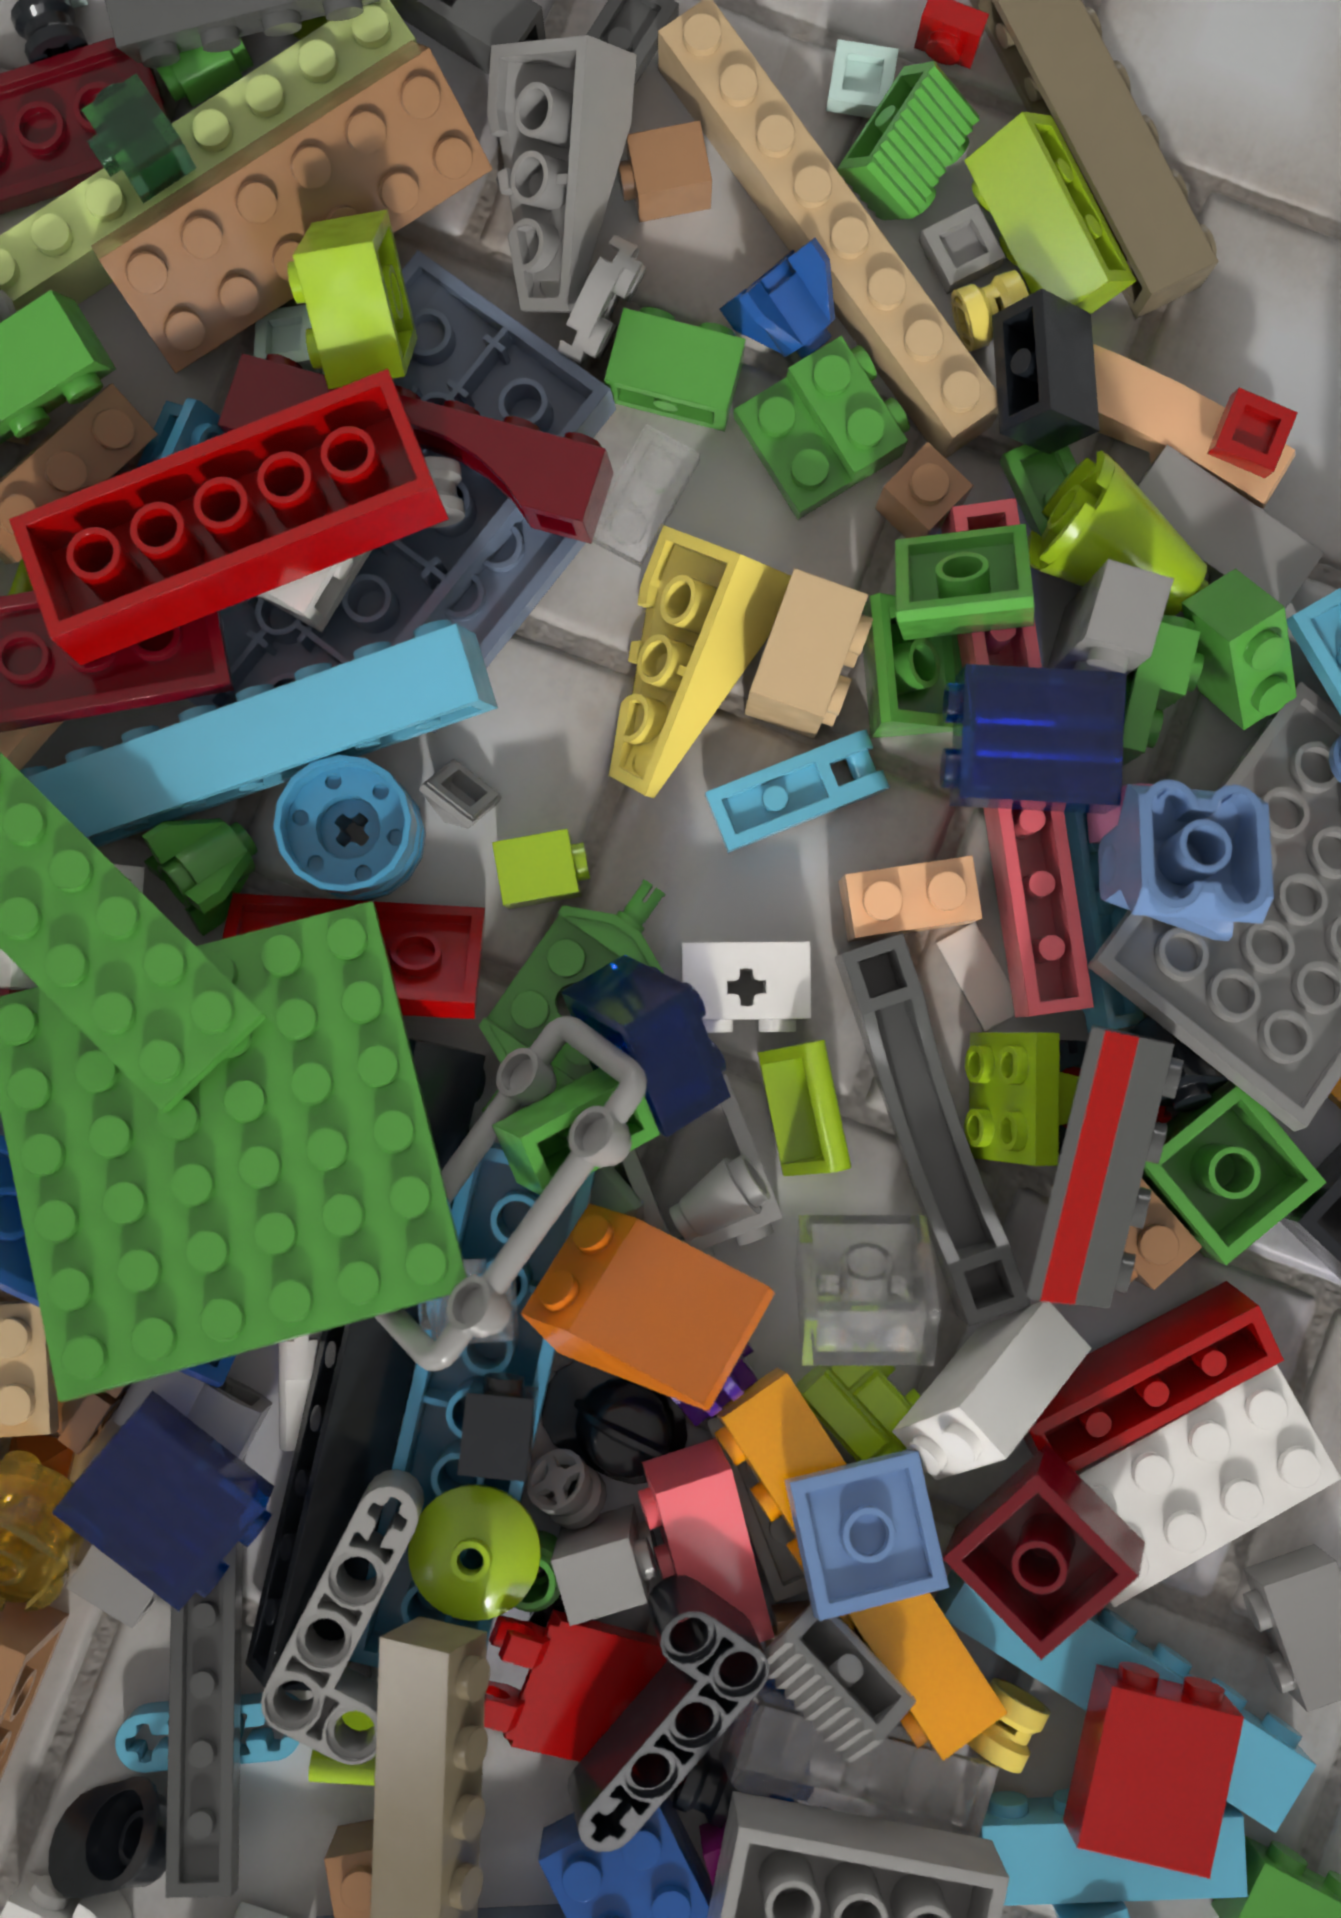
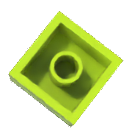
[287,209,418,389]

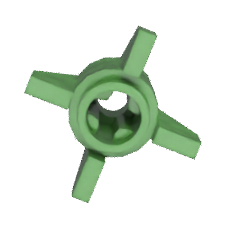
[142,818,258,936]

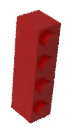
[1023,1281,1284,1472]

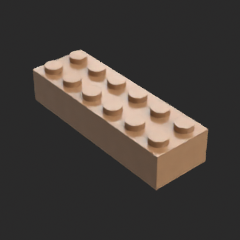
[91,41,493,374]

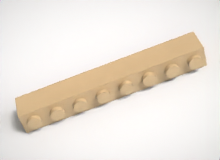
[658,0,998,458]

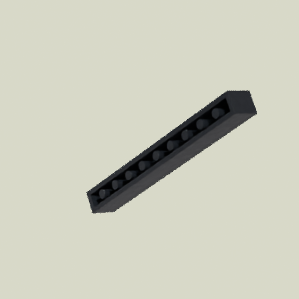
[245,1037,486,1691]

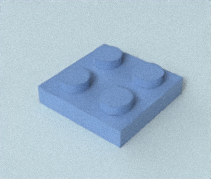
[784,1450,949,1621]

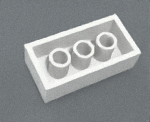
[1075,1365,1341,1608]

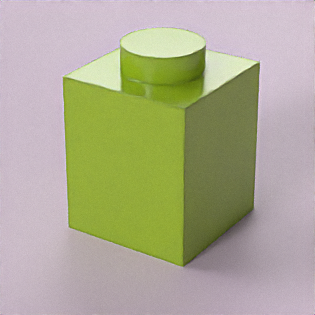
[492,829,591,910]

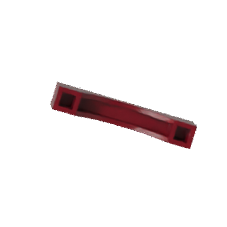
[218,353,614,544]

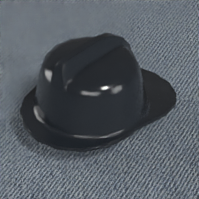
[542,1361,688,1485]
[48,1777,167,1899]

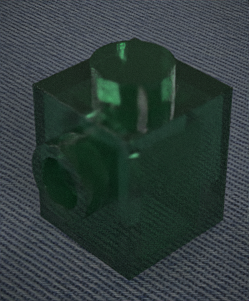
[81,74,196,203]

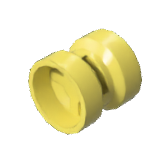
[951,270,1029,351]
[967,1678,1051,1774]

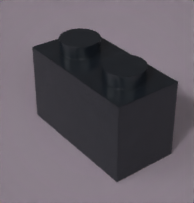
[992,289,1100,454]

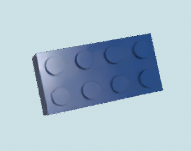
[538,1796,713,1918]

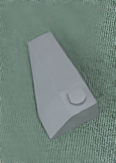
[487,35,637,313]

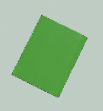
[895,524,1034,640]
[862,593,968,738]

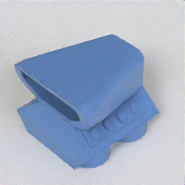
[1098,779,1274,941]

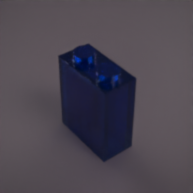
[940,664,1126,814]
[51,1390,274,1611]

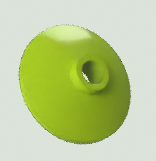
[408,1484,541,1621]

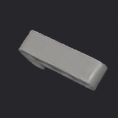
[261,1469,424,1765]

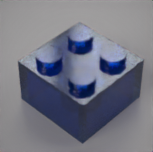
[561,954,731,1137]

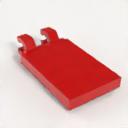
[484,1610,680,1785]

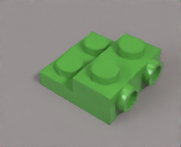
[733,335,910,520]
[1090,615,1204,772]

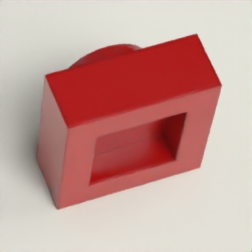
[914,0,989,69]
[1207,387,1298,478]

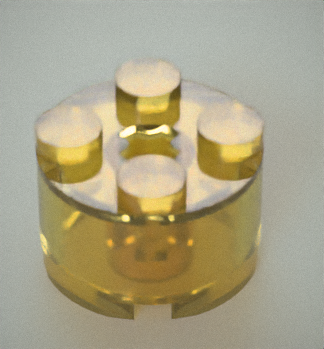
[0,1450,95,1612]

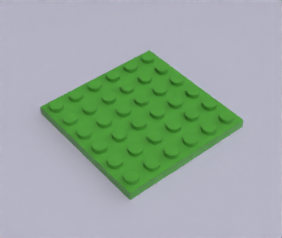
[0,901,468,1402]

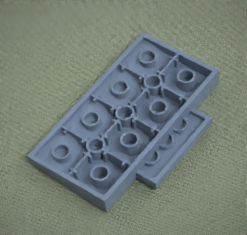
[188,250,616,734]

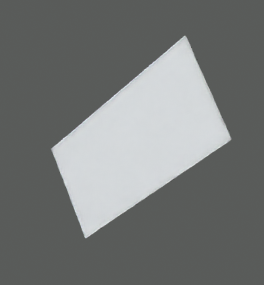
[936,922,1015,1031]

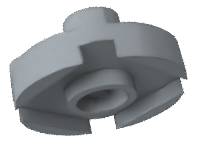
[558,234,646,364]

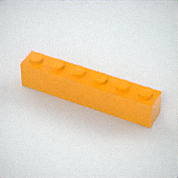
[714,1368,1008,1761]

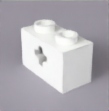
[681,942,811,1033]

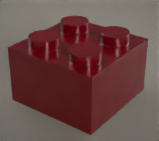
[943,1444,1145,1660]

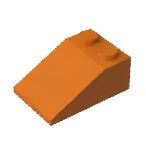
[520,1203,775,1412]

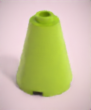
[1027,450,1209,616]

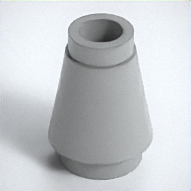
[669,1154,771,1242]

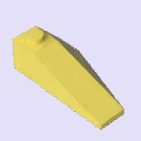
[609,525,791,798]

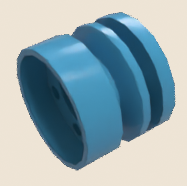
[273,754,426,901]

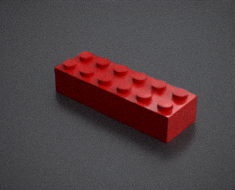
[9,369,449,666]

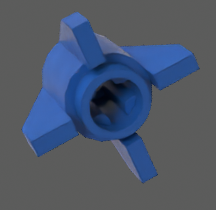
[720,237,835,359]

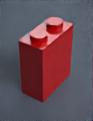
[1063,1661,1244,1879]

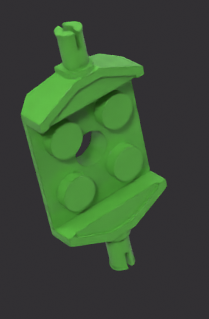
[479,879,667,1112]

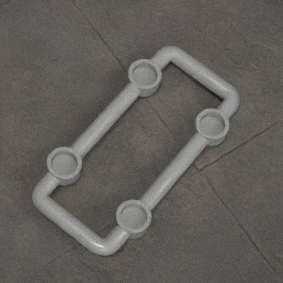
[375,1016,647,1371]

